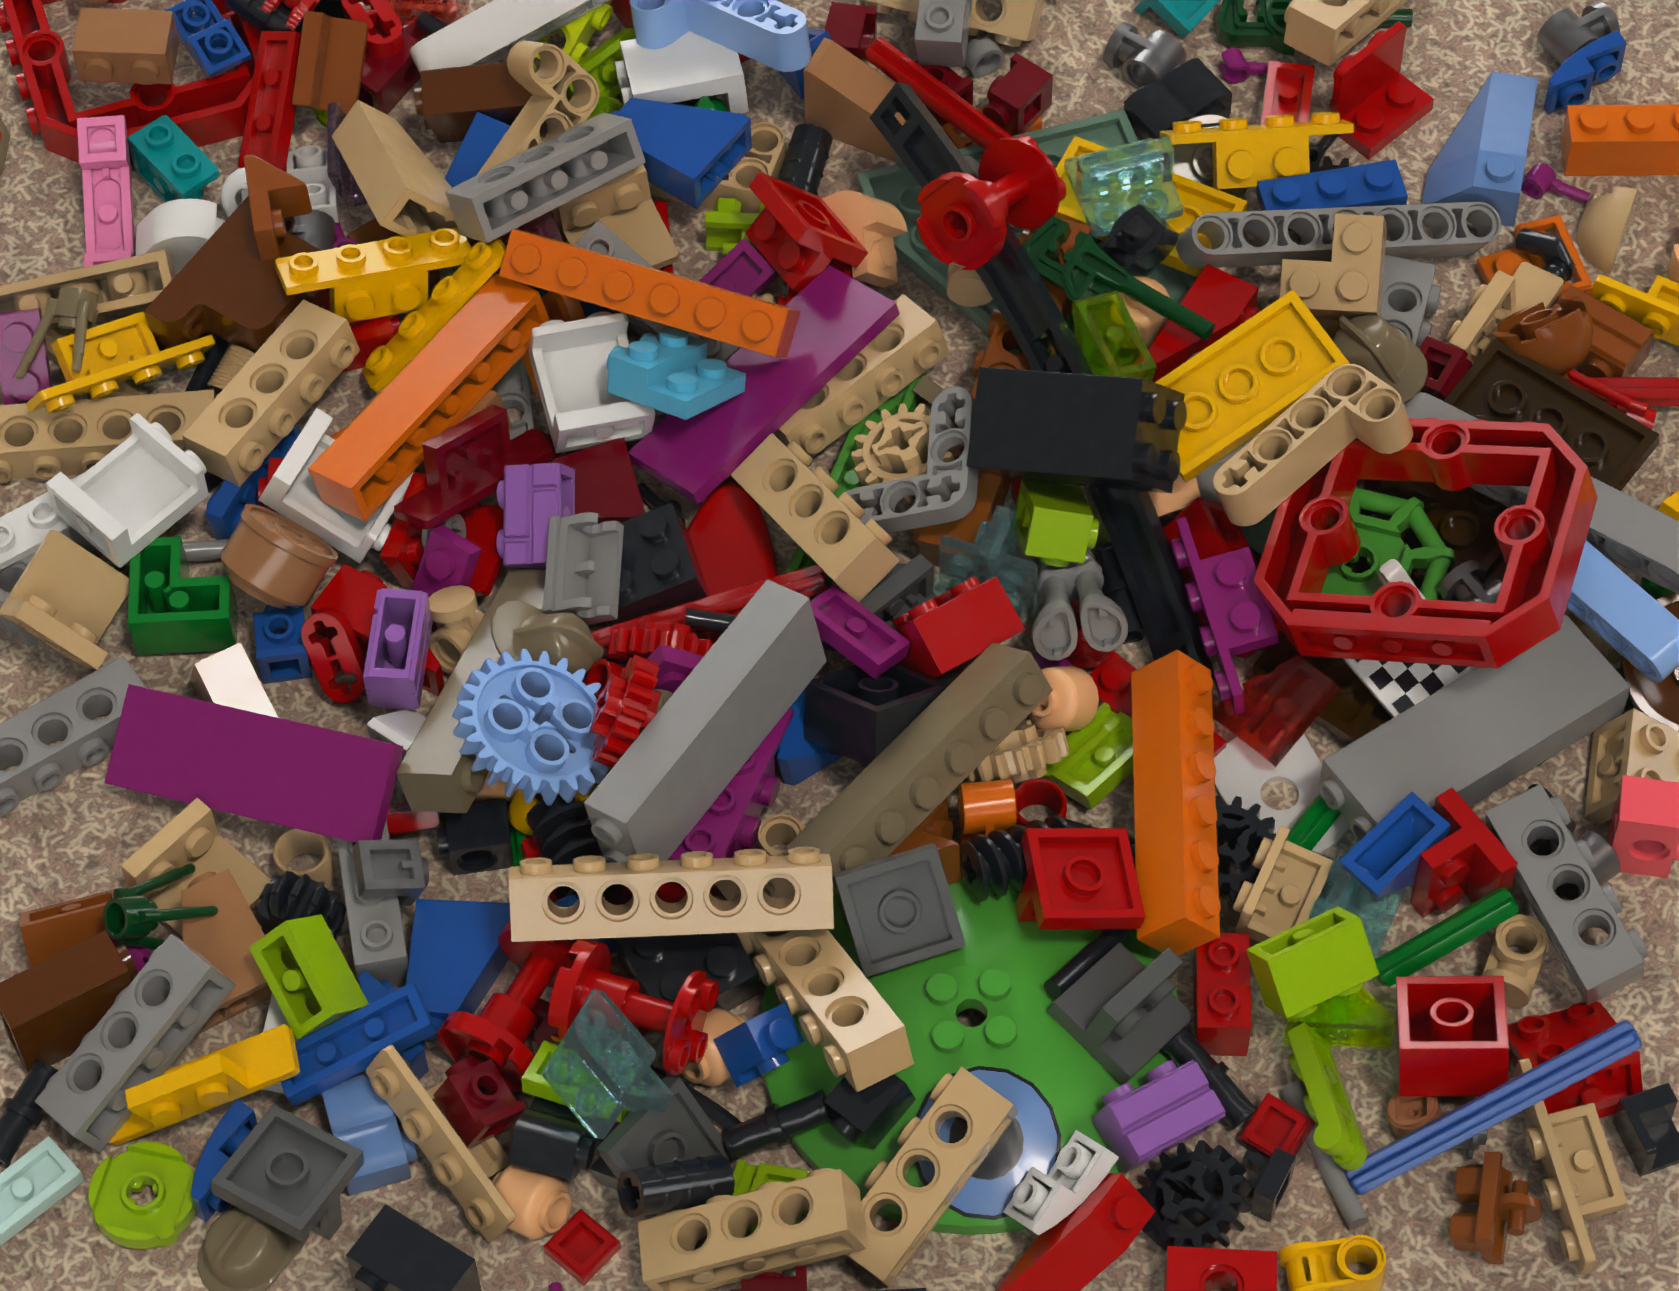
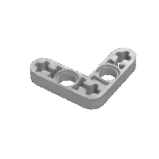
[846,387,978,533]

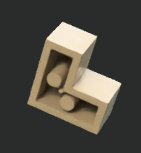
[1279,214,1387,320]

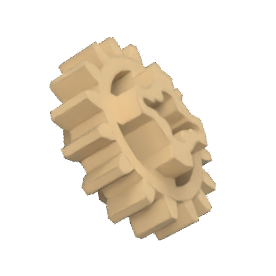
[851,403,961,503]
[964,719,1070,784]

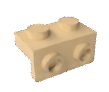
[1232,825,1334,942]

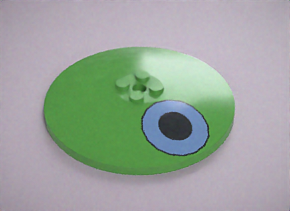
[761,848,1179,1235]

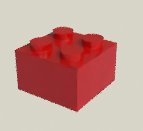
[891,576,1025,679]
[1396,976,1509,1097]

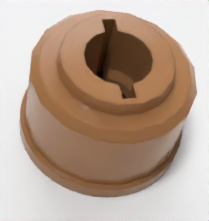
[220,504,338,609]

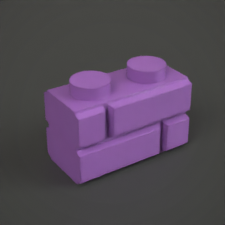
[496,463,575,570]
[363,588,433,710]
[1093,1060,1226,1173]

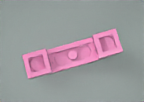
[77,115,135,267]

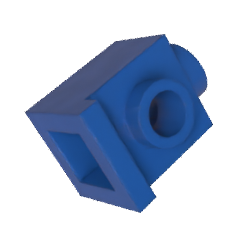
[253,605,312,684]
[713,1003,804,1087]

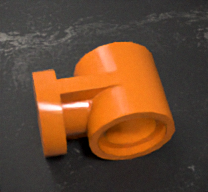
[958,779,1016,846]

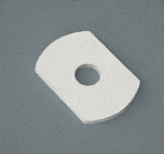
[1214,727,1350,856]

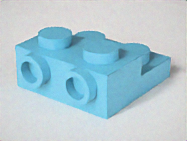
[606,327,746,420]

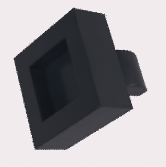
[1242,1148,1296,1222]

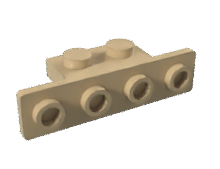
[1446,262,1564,366]
[366,1045,516,1242]
[1509,1058,1628,1275]

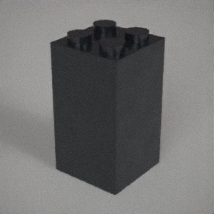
[966,367,1187,493]

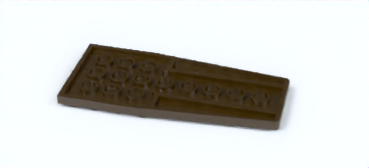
[1253,338,1659,744]

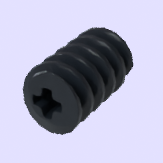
[526,794,620,900]
[960,815,1070,902]

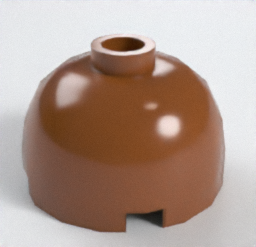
[1492,296,1594,380]

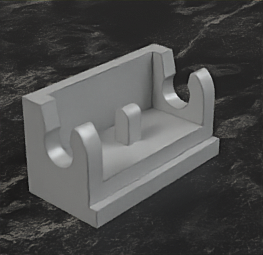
[543,512,624,625]

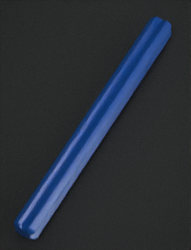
[1346,1020,1642,1194]

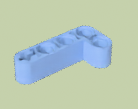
[630,0,812,72]
[1567,537,1679,683]

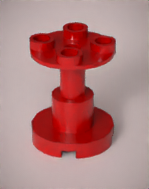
[916,135,1067,271]
[436,919,576,1092]
[548,939,719,1076]

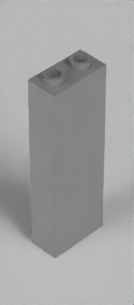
[584,579,827,863]
[1318,615,1631,842]

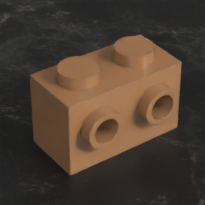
[72,8,179,85]

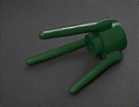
[103,863,218,950]

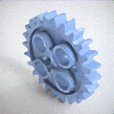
[452,649,610,805]

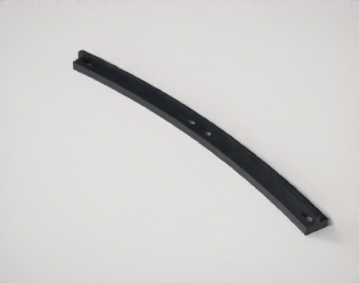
[869,82,1214,680]

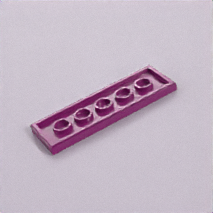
[628,265,900,505]
[104,684,404,843]

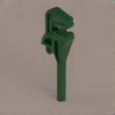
[1216,0,1413,56]
[1023,216,1215,341]

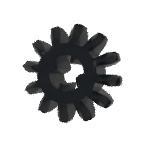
[254,871,347,941]

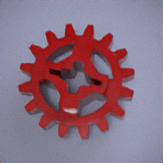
[608,620,714,664]
[589,655,662,768]

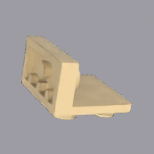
[555,164,679,269]
[0,530,129,670]
[1584,708,1679,824]
[121,798,271,940]

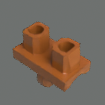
[1449,1152,1542,1264]

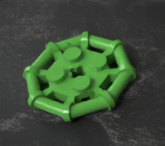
[1321,486,1455,600]

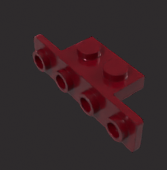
[394,404,564,529]

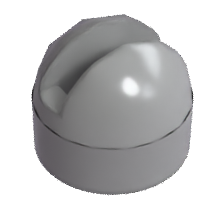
[965,37,1004,78]

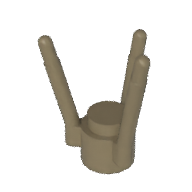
[15,287,99,399]

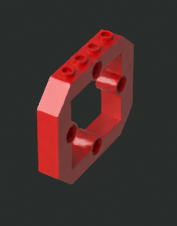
[0,0,261,165]
[1253,418,1598,668]

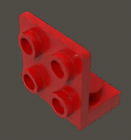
[1329,21,1434,160]
[380,473,504,597]
[1507,1001,1643,1118]

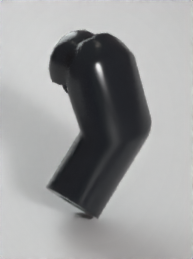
[1516,228,1575,283]

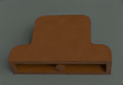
[144,195,329,353]

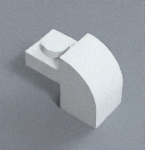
[135,199,225,274]

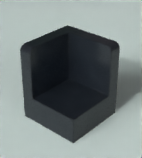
[1613,1083,1679,1177]

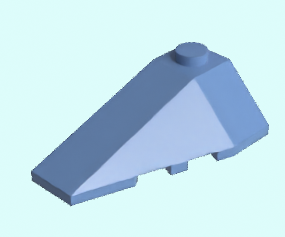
[1422,71,1538,227]

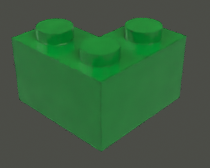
[128,536,238,655]

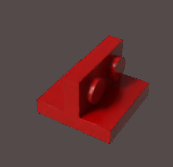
[745,172,869,293]
[1410,787,1518,918]
[1015,828,1146,930]

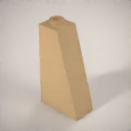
[331,100,471,242]

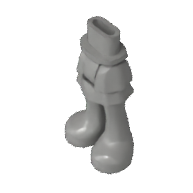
[1032,548,1128,660]

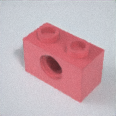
[1608,775,1679,878]

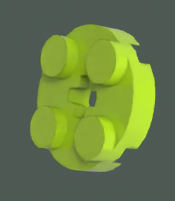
[88,1141,196,1249]

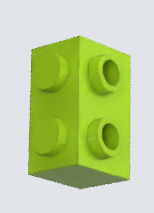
[1012,479,1099,567]
[1246,906,1380,1019]
[249,914,369,1040]

